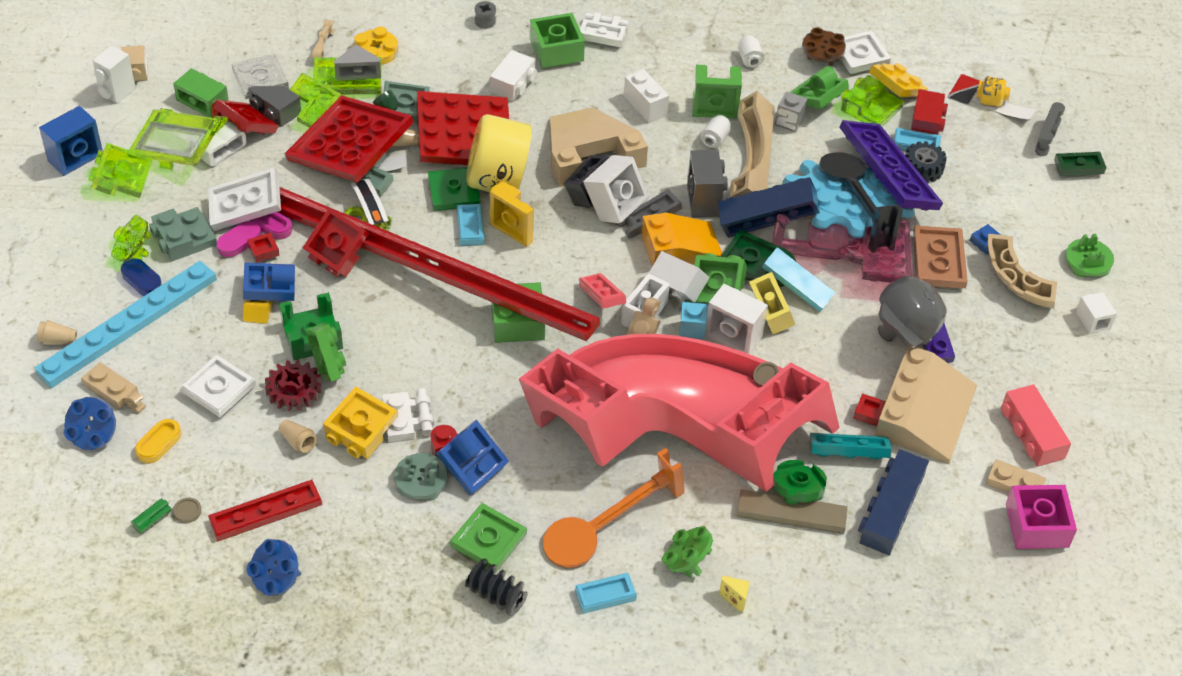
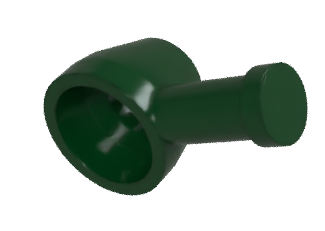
[372,89,399,111]

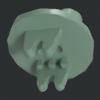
[394,453,448,500]

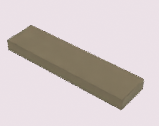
[737,489,848,533]

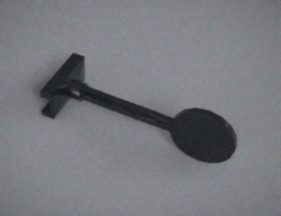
[819,152,903,253]

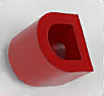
[430,425,458,460]

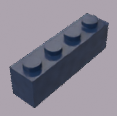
[718,177,820,238]
[858,449,929,556]

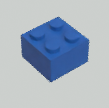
[39,105,103,176]

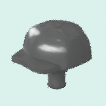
[878,276,947,348]

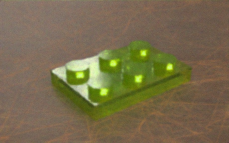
[313,57,382,95]

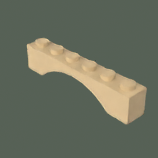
[729,90,774,198]

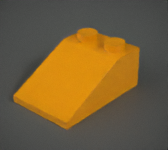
[641,213,722,266]

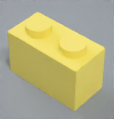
[749,272,795,335]

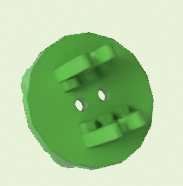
[1065,234,1114,277]
[662,526,713,577]

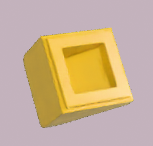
[243,300,274,324]

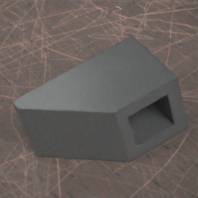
[248,86,302,127]

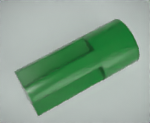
[131,498,172,534]

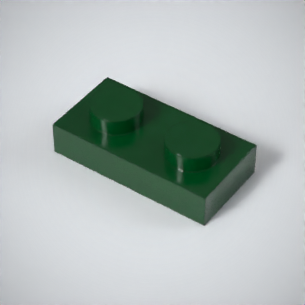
[1054,151,1107,176]

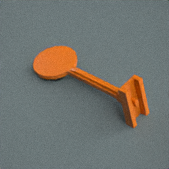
[543,447,685,568]

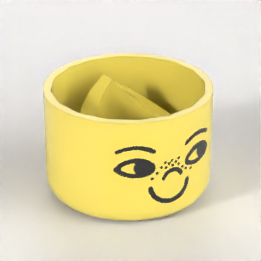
[466,115,532,192]

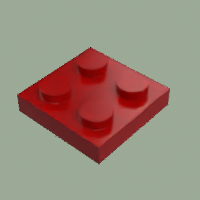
[214,100,279,135]

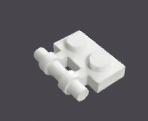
[580,12,629,47]
[382,388,434,442]

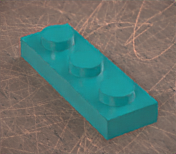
[809,433,892,460]

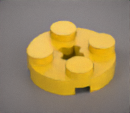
[354,26,398,65]

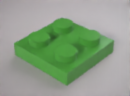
[450,503,527,572]

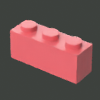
[1001,384,1071,467]

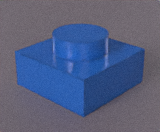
[970,224,1001,255]

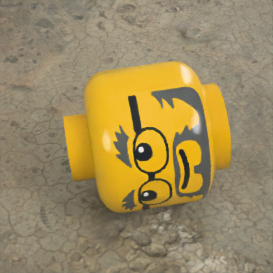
[977,76,1011,107]

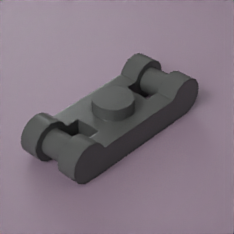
[1035,102,1065,156]

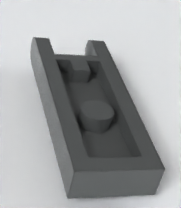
[615,189,683,239]

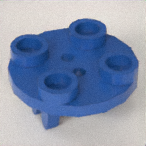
[64,397,116,450]
[246,539,302,596]

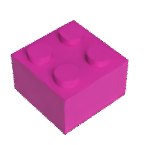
[1005,485,1077,549]

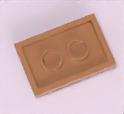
[913,225,968,289]

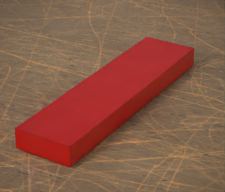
[208,480,322,542]

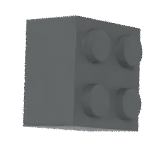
[687,150,728,218]

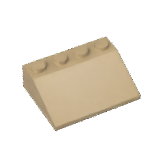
[875,347,977,464]

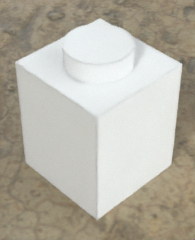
[1075,292,1117,334]

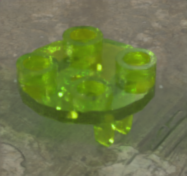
[111,215,151,262]

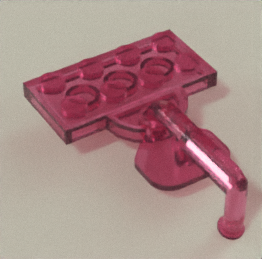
[772,214,913,283]

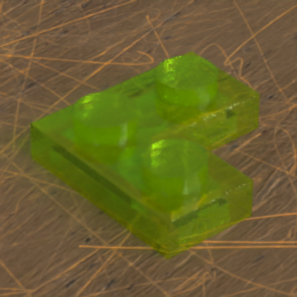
[290,73,341,128]

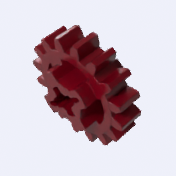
[265,359,322,411]

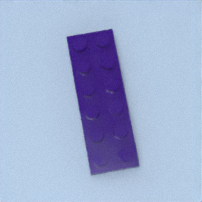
[839,120,943,211]

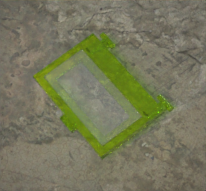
[127,108,228,170]

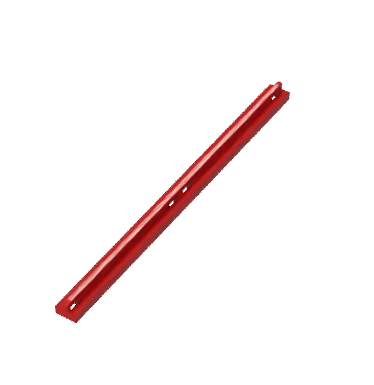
[277,187,600,342]

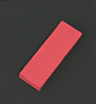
[579,273,626,309]

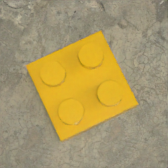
[868,63,928,97]

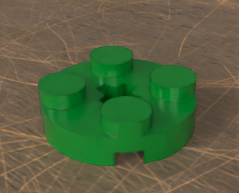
[773,460,827,505]

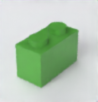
[173,68,229,118]

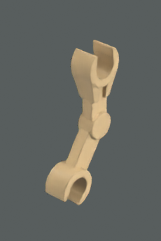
[312,19,335,64]

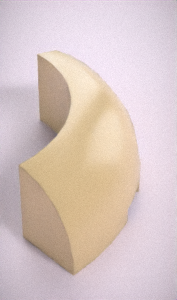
[988,234,1057,309]

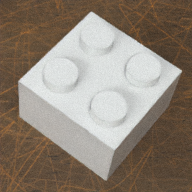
[583,155,649,223]
[705,284,768,354]

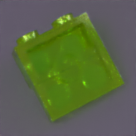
[841,74,904,127]
[88,143,153,198]

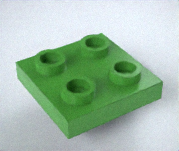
[790,66,849,109]

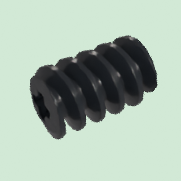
[465,558,528,616]

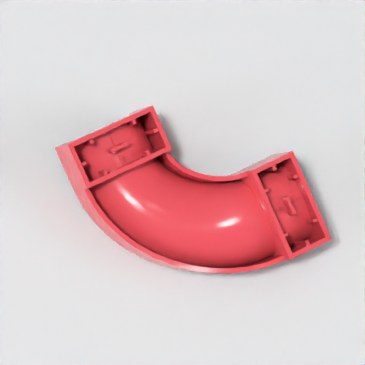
[519,334,840,492]

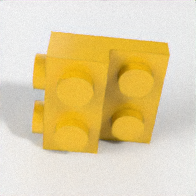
[489,181,534,247]
[323,386,399,460]

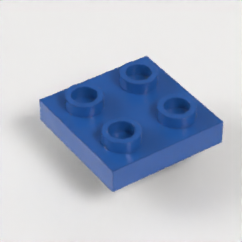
[243,263,295,302]
[436,420,509,495]

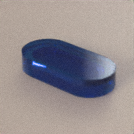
[121,258,162,296]

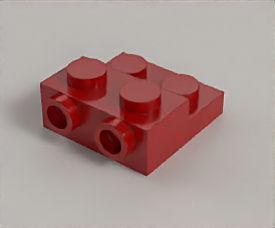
[302,207,370,277]

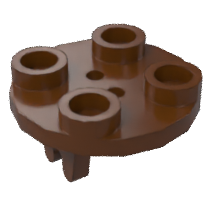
[802,27,846,66]

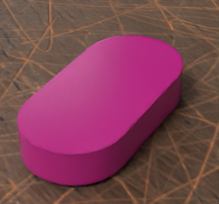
[250,212,292,240]
[217,221,261,257]

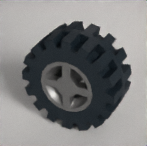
[905,141,947,183]

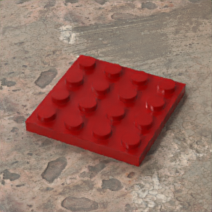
[416,91,510,165]
[284,95,414,183]

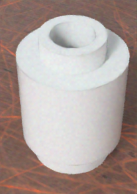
[738,36,764,68]
[700,115,731,148]

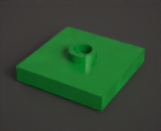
[428,168,481,211]

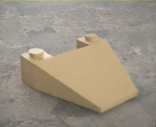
[550,107,648,187]

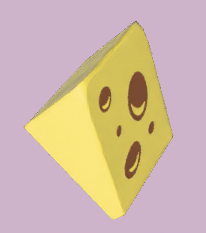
[719,576,750,612]

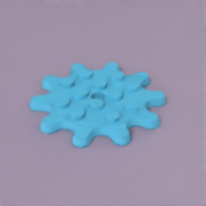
[782,160,915,238]

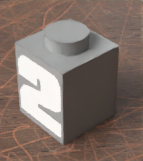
[775,91,807,132]

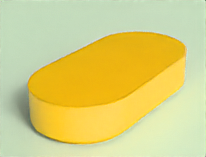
[135,419,181,463]

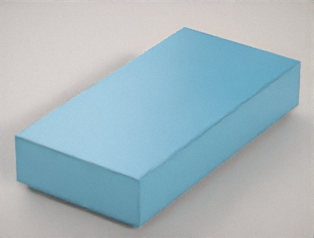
[894,128,941,151]
[457,204,484,246]
[575,573,637,614]

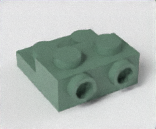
[149,207,217,261]

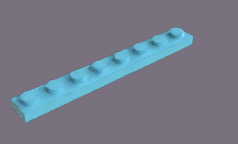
[34,261,217,388]

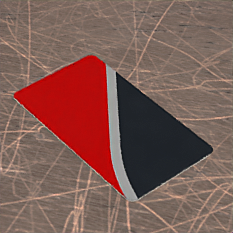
[948,74,980,104]

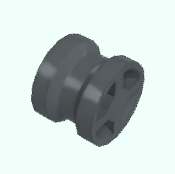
[474,1,496,29]

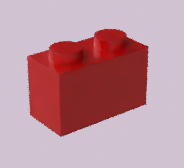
[910,89,948,135]

